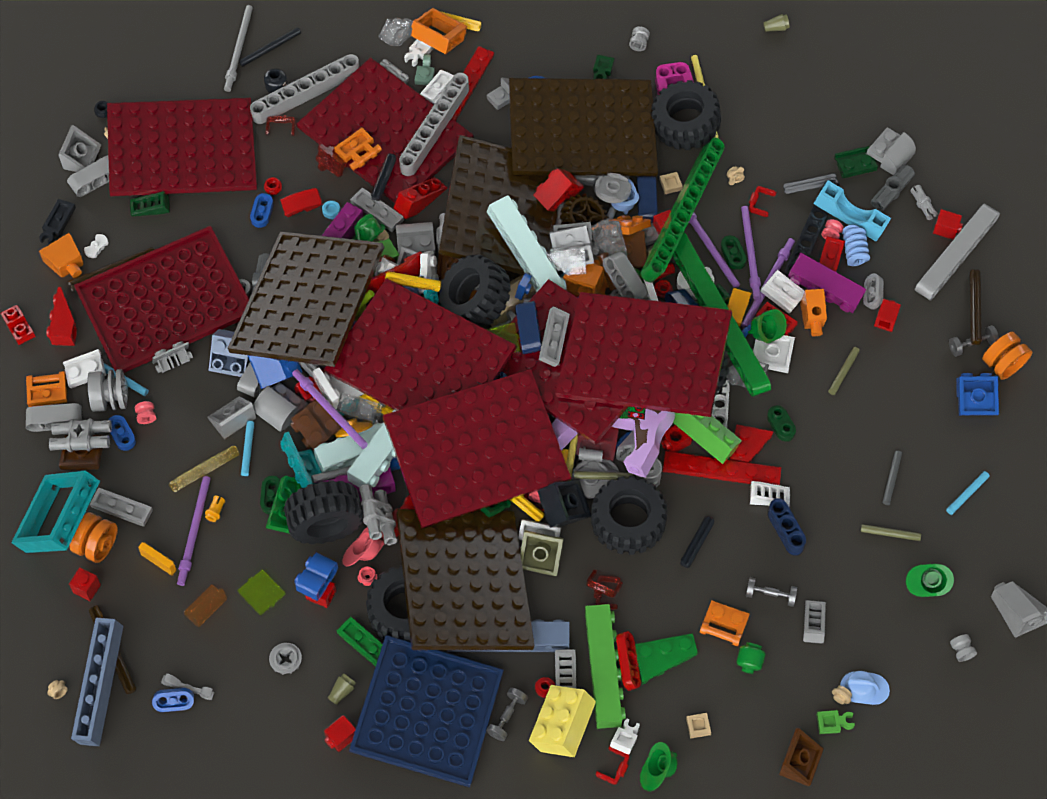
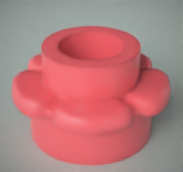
[357,566,377,586]

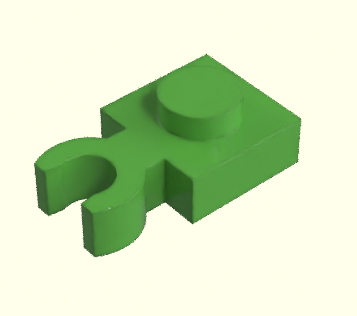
[816,710,855,734]

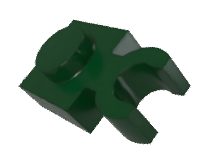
[593,55,614,79]

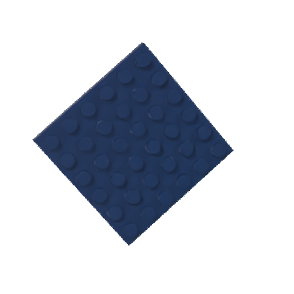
[349,635,503,787]

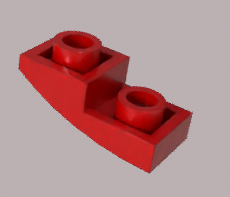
[280,188,323,217]
[0,305,36,345]

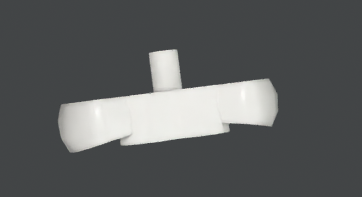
[84,234,109,258]

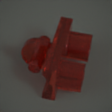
[315,144,348,177]

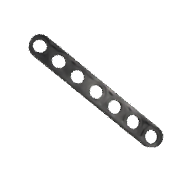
[785,182,840,279]

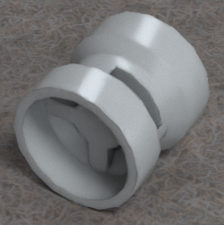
[629,27,650,51]
[950,634,977,662]

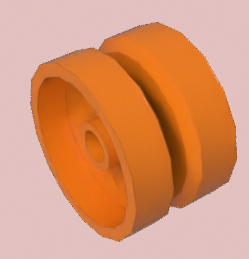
[982,332,1033,380]
[70,512,117,563]

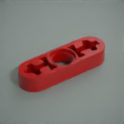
[616,631,641,691]

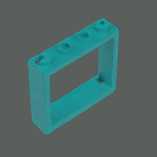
[11,471,100,553]

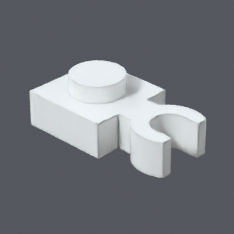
[404,39,434,67]
[610,719,640,755]

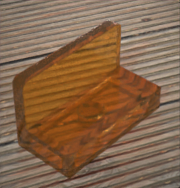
[183,584,227,627]

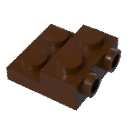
[290,399,342,450]

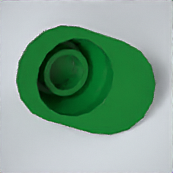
[353,213,386,242]
[748,309,787,343]
[906,564,954,597]
[640,742,678,791]

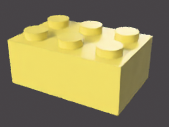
[529,685,596,757]

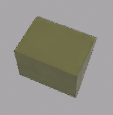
[520,530,564,576]

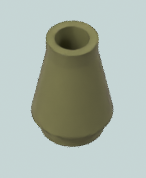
[763,14,790,32]
[328,673,356,705]

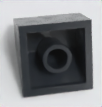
[538,480,591,528]

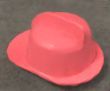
[342,527,384,566]

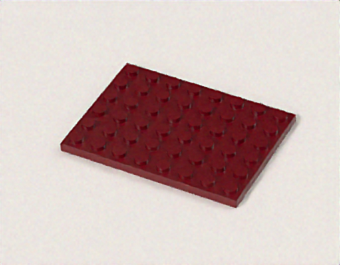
[297,57,474,203]
[107,98,257,196]
[74,226,249,373]
[324,278,516,411]
[499,279,629,445]
[556,292,732,417]
[382,369,571,528]

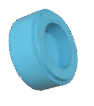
[322,201,341,219]

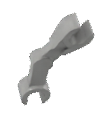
[161,674,214,700]

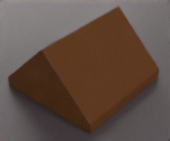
[779,728,823,786]

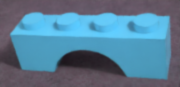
[813,180,891,241]

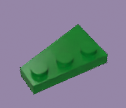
[266,475,302,534]
[635,633,698,685]

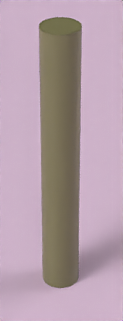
[828,347,860,395]
[574,471,633,480]
[860,524,921,541]

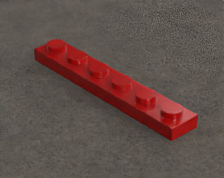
[442,46,494,121]
[663,451,782,485]

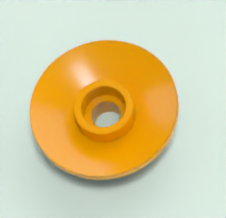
[335,418,373,437]

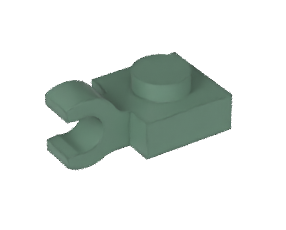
[415,54,435,86]

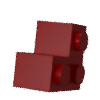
[533,168,584,212]

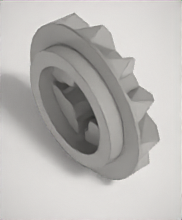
[269,643,302,675]

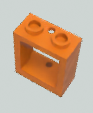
[411,8,467,54]

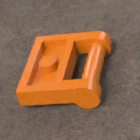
[26,371,67,407]
[700,600,750,647]

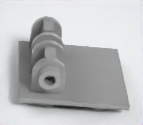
[152,341,193,373]

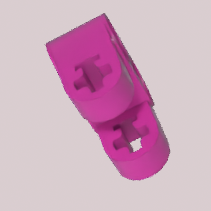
[655,62,694,95]

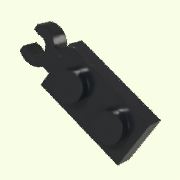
[39,199,76,245]

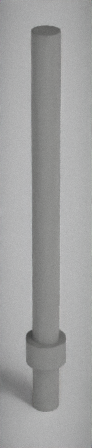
[224,5,253,92]

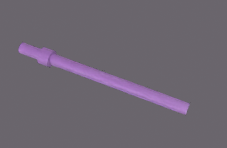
[741,206,761,300]
[689,212,740,288]
[741,238,795,328]
[292,369,368,449]
[177,476,211,586]

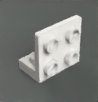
[313,367,364,409]

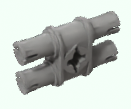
[49,418,112,452]
[359,484,397,545]

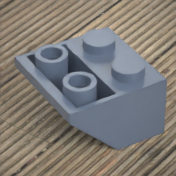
[208,329,250,377]

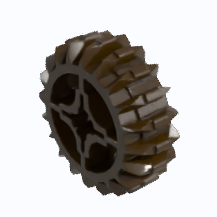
[559,193,609,240]

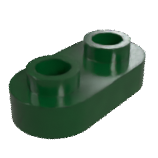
[721,235,747,270]
[767,405,796,442]
[260,476,281,514]

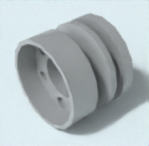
[87,369,128,412]

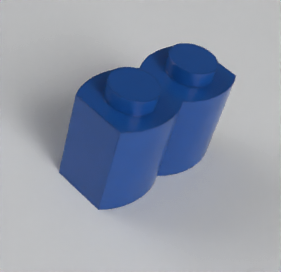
[295,552,338,601]

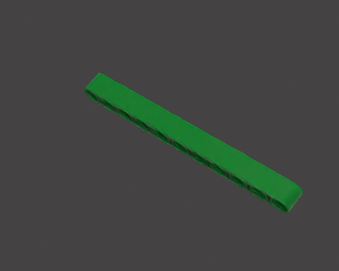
[641,138,724,283]
[672,232,771,397]

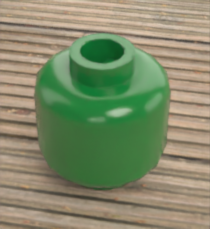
[736,642,766,674]

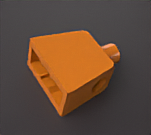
[39,233,84,278]
[563,260,605,295]
[800,289,827,336]

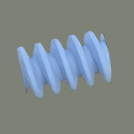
[842,225,870,266]

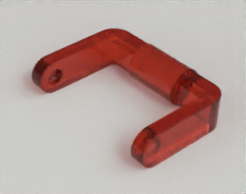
[265,116,296,136]
[586,569,623,598]
[594,576,620,610]

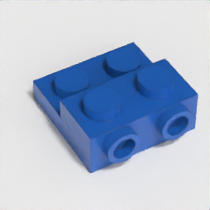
[956,373,999,416]

